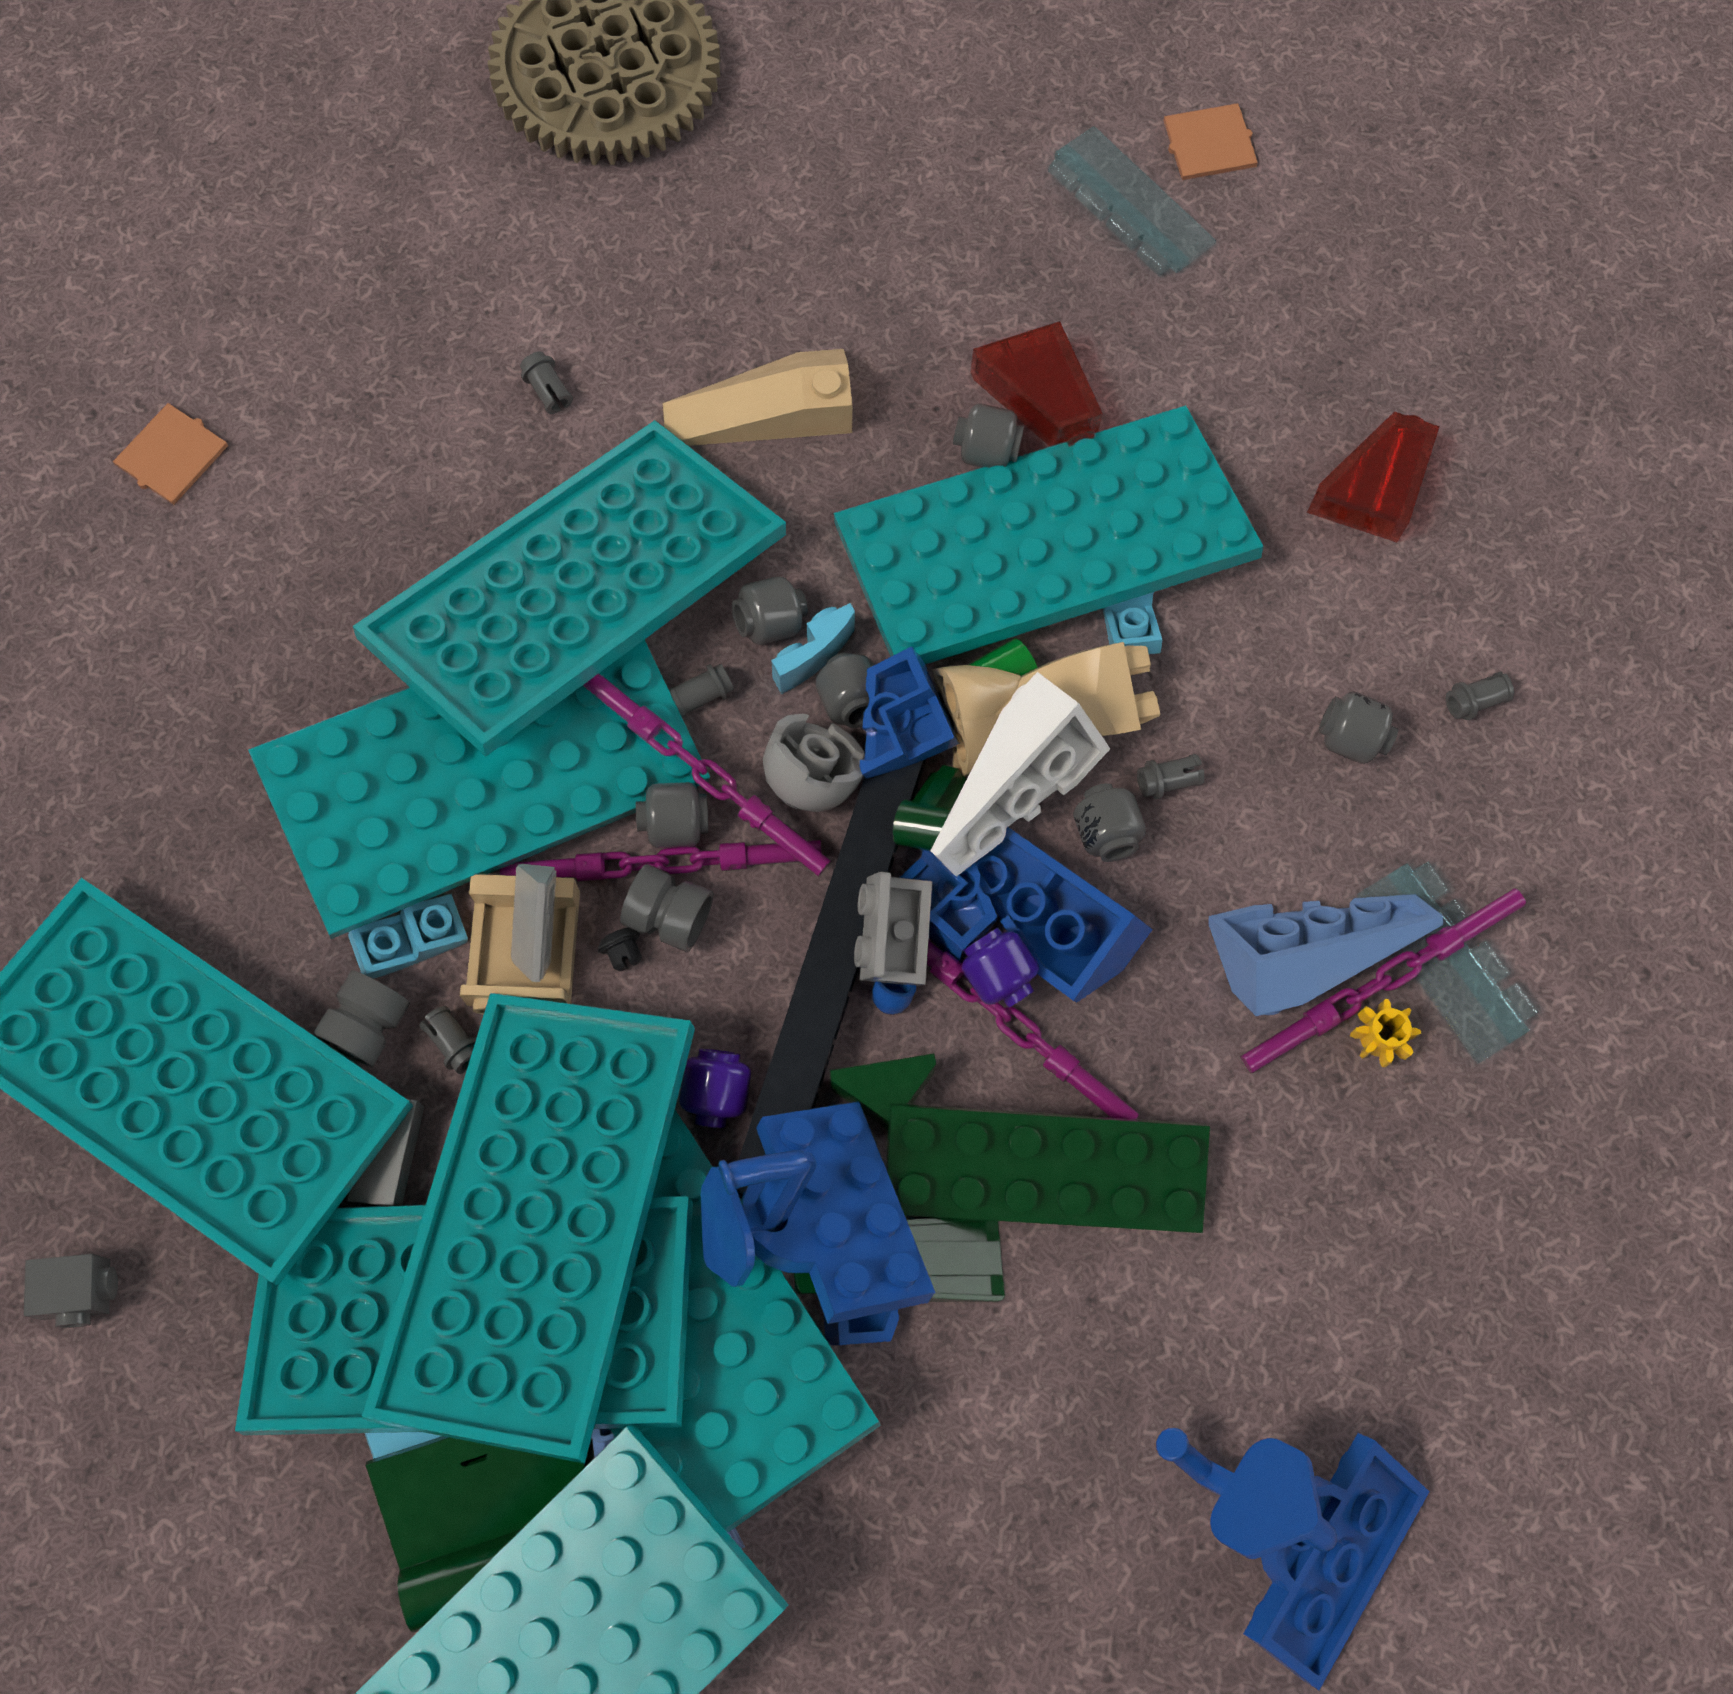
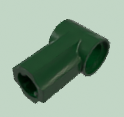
[893,765,967,851]

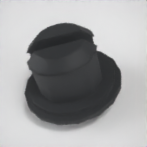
[597,927,642,971]

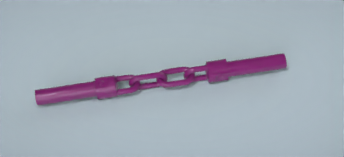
[582,673,831,877]
[500,840,821,882]
[1240,888,1526,1073]
[927,940,1139,1119]

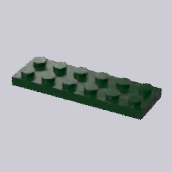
[886,1103,1210,1233]

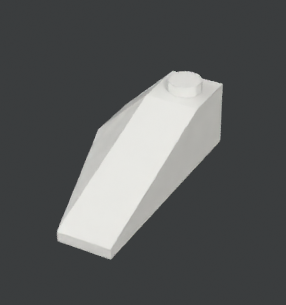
[931,672,1110,876]

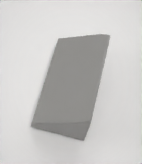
[511,864,557,982]
[347,1099,424,1207]

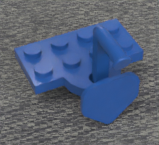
[701,1102,935,1324]
[1156,1428,1430,1690]

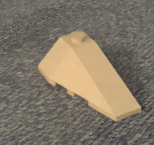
[663,349,852,446]

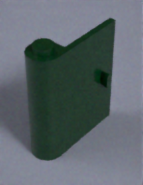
[365,1436,586,1633]

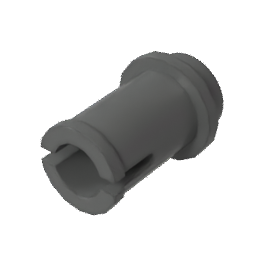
[520,351,573,414]
[669,664,734,717]
[1446,671,1514,720]
[1137,754,1205,799]
[420,1006,476,1074]

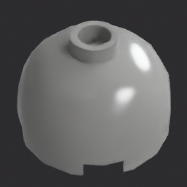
[763,714,865,812]

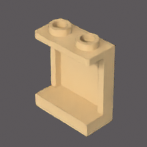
[460,874,580,1015]

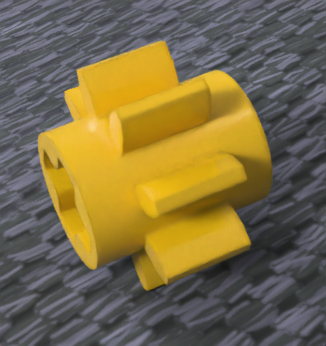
[1350,999,1421,1068]

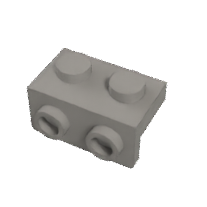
[854,872,932,986]

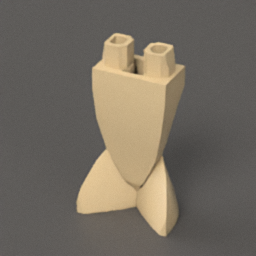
[932,642,1160,777]

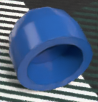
[872,982,916,1015]

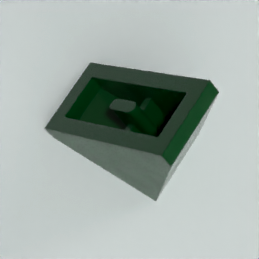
[830,1053,936,1130]

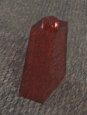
[970,321,1103,447]
[1307,412,1440,543]

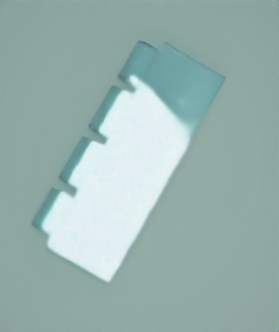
[1048,126,1216,276]
[1357,861,1539,1064]

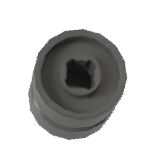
[620,864,714,953]
[312,970,410,1067]

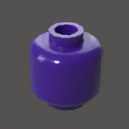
[961,927,1039,1008]
[679,1049,751,1128]

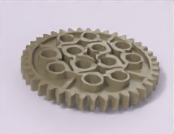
[488,0,721,165]

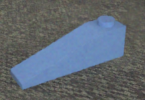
[1209,894,1443,1016]

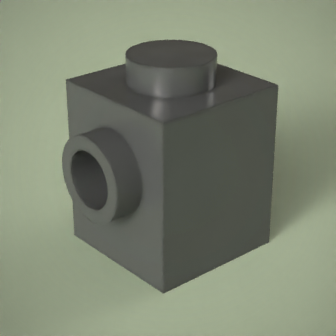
[24,1254,118,1328]

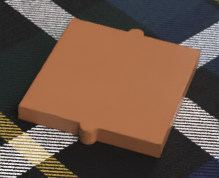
[1163,103,1258,180]
[113,403,228,505]

